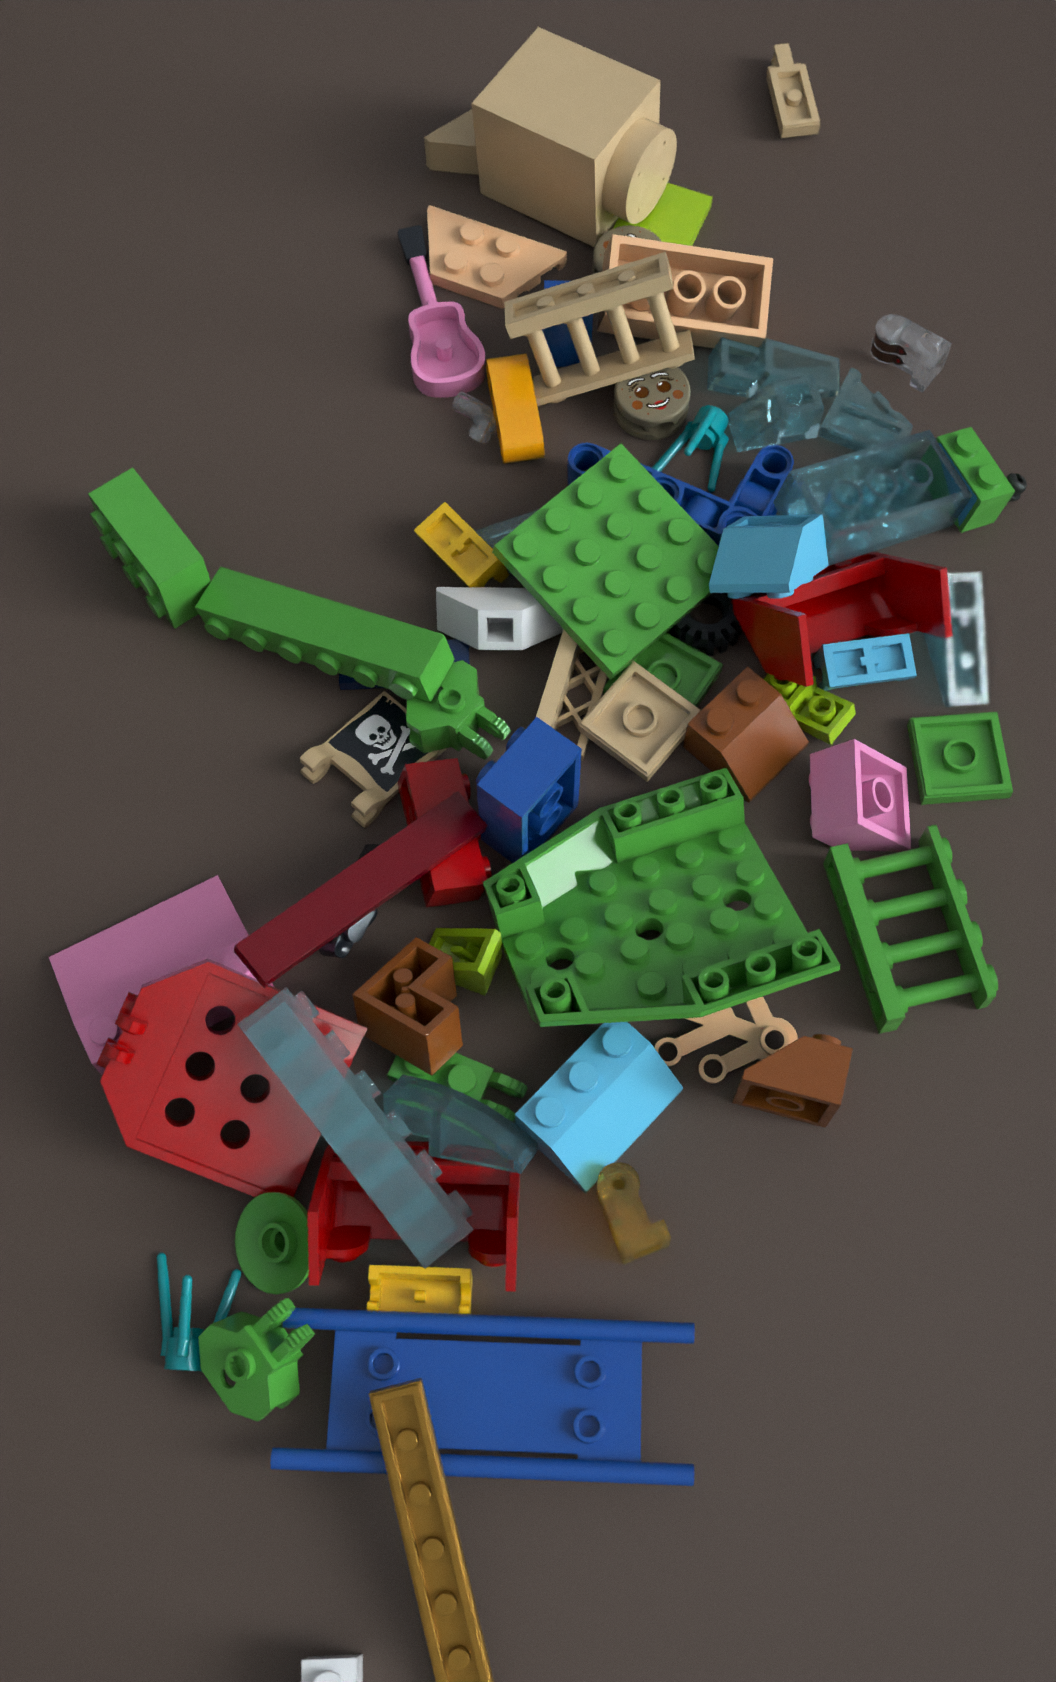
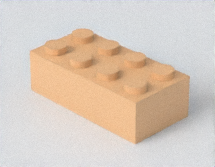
[596,234,773,354]

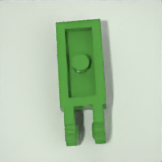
[387,1053,528,1125]

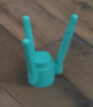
[652,405,729,492]
[157,1253,241,1371]

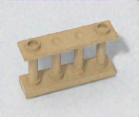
[504,252,695,406]

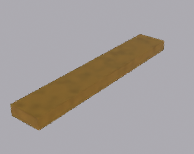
[369,1377,494,1682]

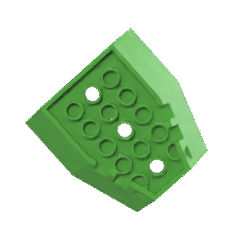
[483,768,840,1027]

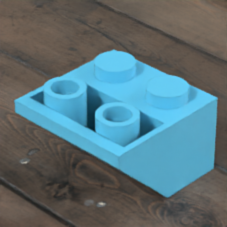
[709,514,829,599]

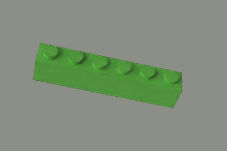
[195,566,455,703]

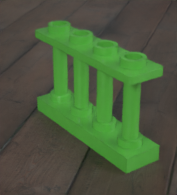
[823,824,998,1034]

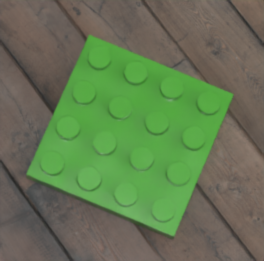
[492,444,719,680]

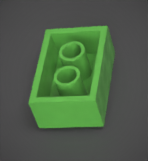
[88,467,211,629]

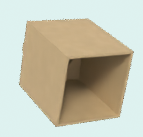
[471,27,677,247]

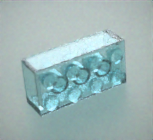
[773,430,973,566]

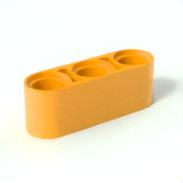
[486,354,545,464]

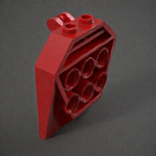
[96,959,367,1197]

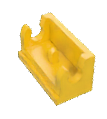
[414,502,509,587]
[367,1265,473,1314]

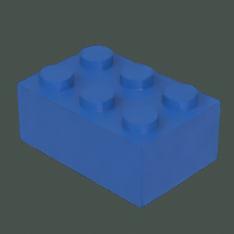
[476,717,582,863]

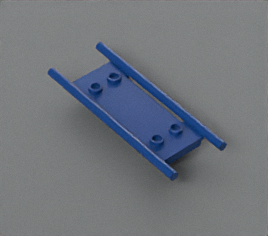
[270,1308,695,1486]

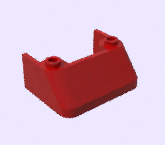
[731,552,953,687]
[307,1140,521,1292]

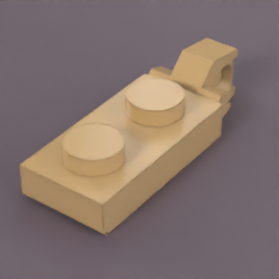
[767,43,820,138]

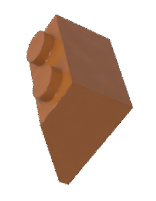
[683,666,809,803]
[732,1034,853,1128]

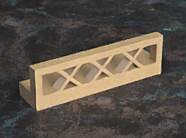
[536,629,608,761]

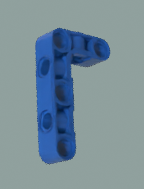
[567,443,794,546]

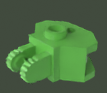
[406,660,511,760]
[198,1298,315,1422]

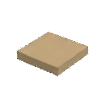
[578,661,701,782]

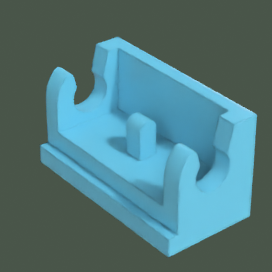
[813,633,917,691]

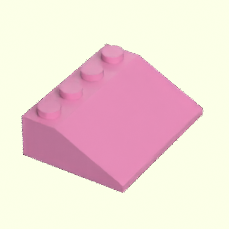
[49,875,274,1075]

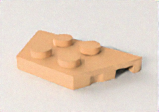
[427,205,567,309]

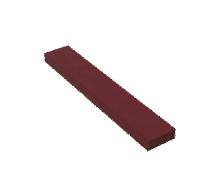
[234,791,488,988]

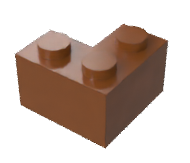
[352,937,463,1076]

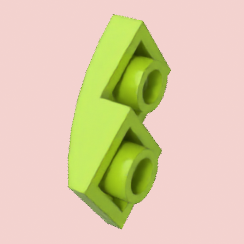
[764,674,856,745]

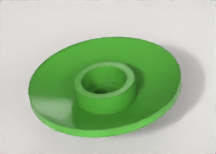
[235,1192,309,1294]

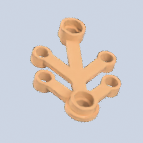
[654,996,798,1084]

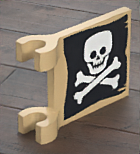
[300,691,447,828]

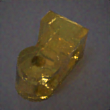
[596,1162,671,1265]

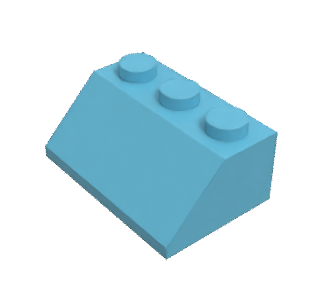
[515,1022,683,1194]

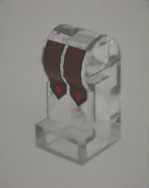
[870,314,952,393]

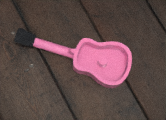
[397,225,486,398]

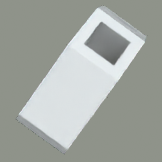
[436,587,563,650]

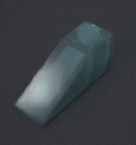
[924,572,989,707]

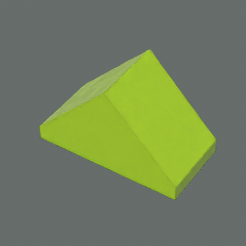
[429,928,503,996]

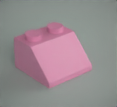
[809,739,911,852]

